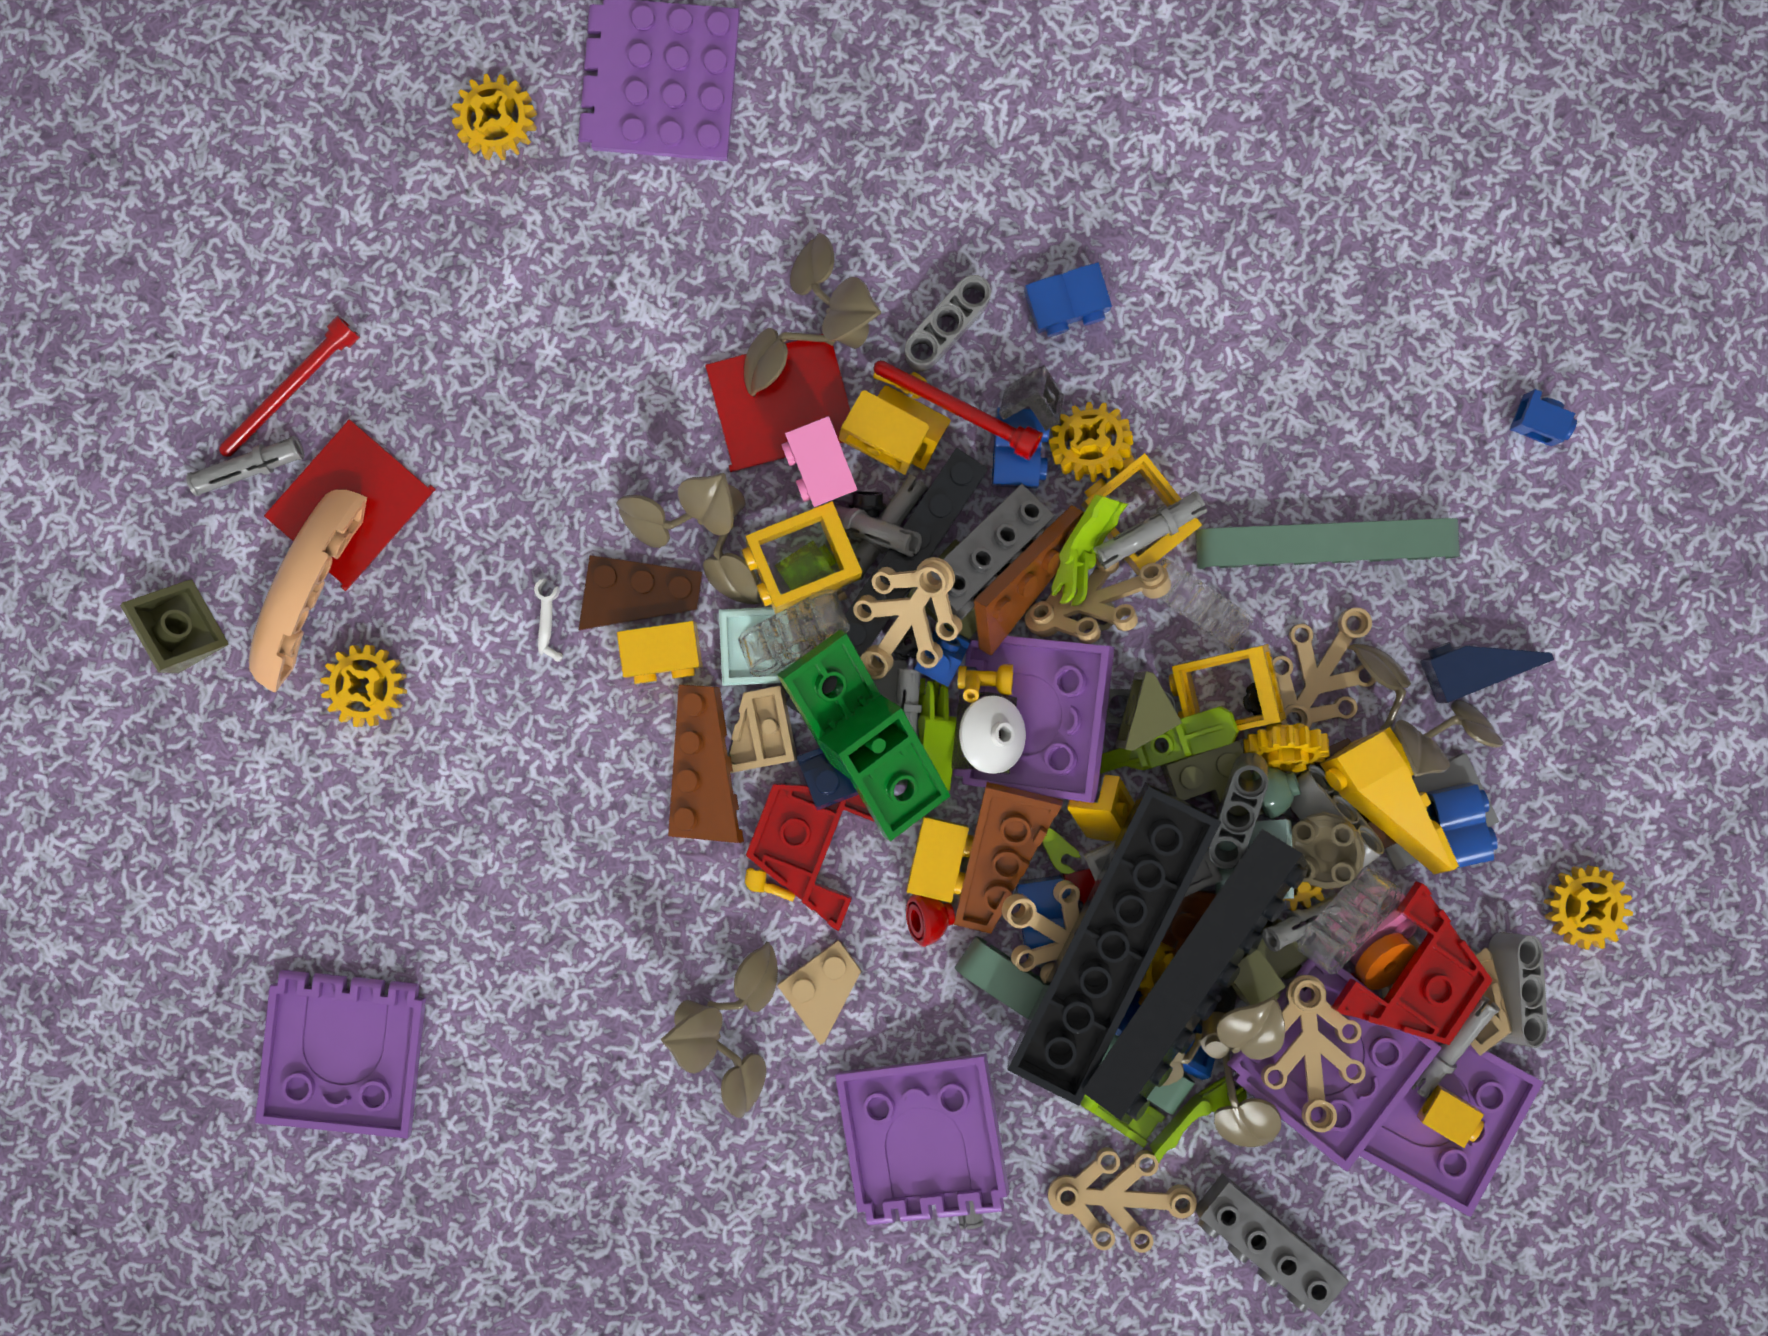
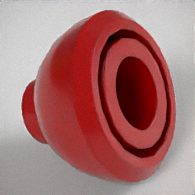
[906,894,955,947]

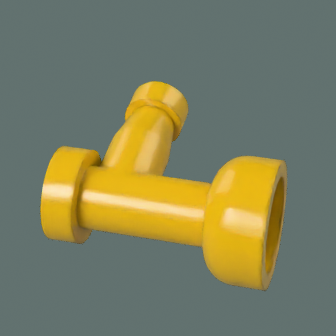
[957,664,1013,703]

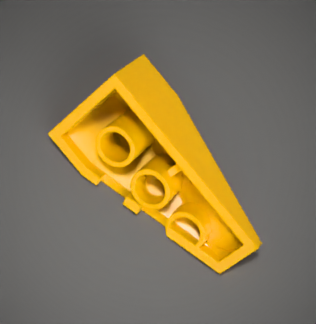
[1320,727,1459,874]

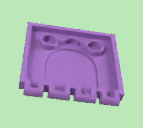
[578,0,740,161]
[952,636,1115,803]
[1227,954,1441,1172]
[255,970,426,1139]
[1360,1041,1543,1217]
[835,1053,1010,1225]

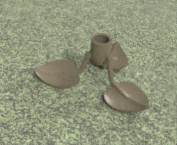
[744,233,881,397]
[616,473,762,604]
[1347,644,1504,777]
[661,941,778,1118]
[1162,997,1285,1147]

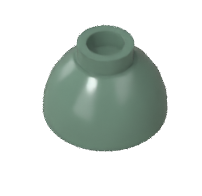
[1252,766,1301,819]

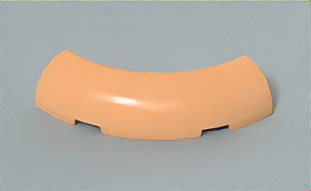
[249,490,367,693]

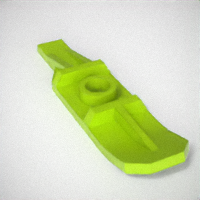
[1100,706,1239,774]

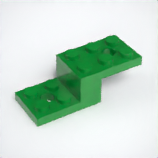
[777,630,951,842]

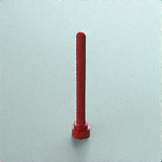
[219,315,360,457]
[874,360,1043,461]

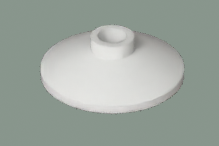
[959,696,1026,774]

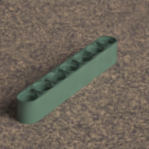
[1196,518,1460,569]
[954,936,1195,1115]

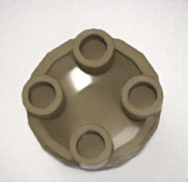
[1292,812,1366,889]

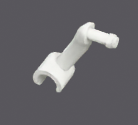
[534,578,563,662]

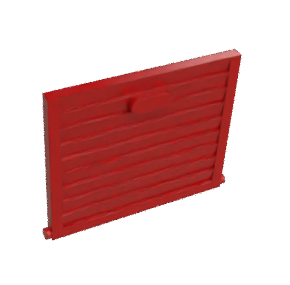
[705,334,850,472]
[264,419,436,591]

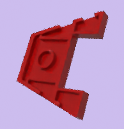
[746,783,875,931]
[1331,881,1493,1045]

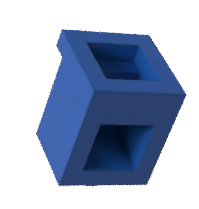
[1509,389,1577,447]
[914,627,971,687]

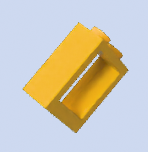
[1081,453,1202,575]
[741,501,862,614]
[1169,644,1286,731]

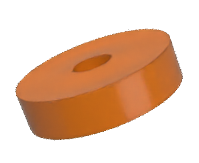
[1355,933,1416,990]

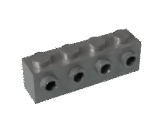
[912,484,1055,625]
[1195,1173,1349,1317]

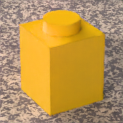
[1417,1084,1484,1148]

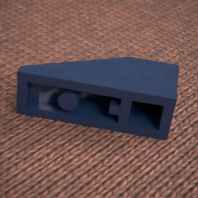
[1420,642,1554,703]

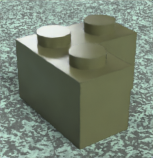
[1160,740,1264,816]
[1231,918,1308,1005]

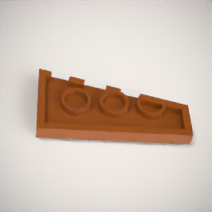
[974,505,1084,656]
[668,684,744,843]
[954,782,1063,934]

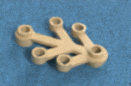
[1025,553,1171,644]
[853,557,962,679]
[1272,608,1376,730]
[1002,880,1085,983]
[1261,975,1366,1132]
[1048,1147,1197,1253]

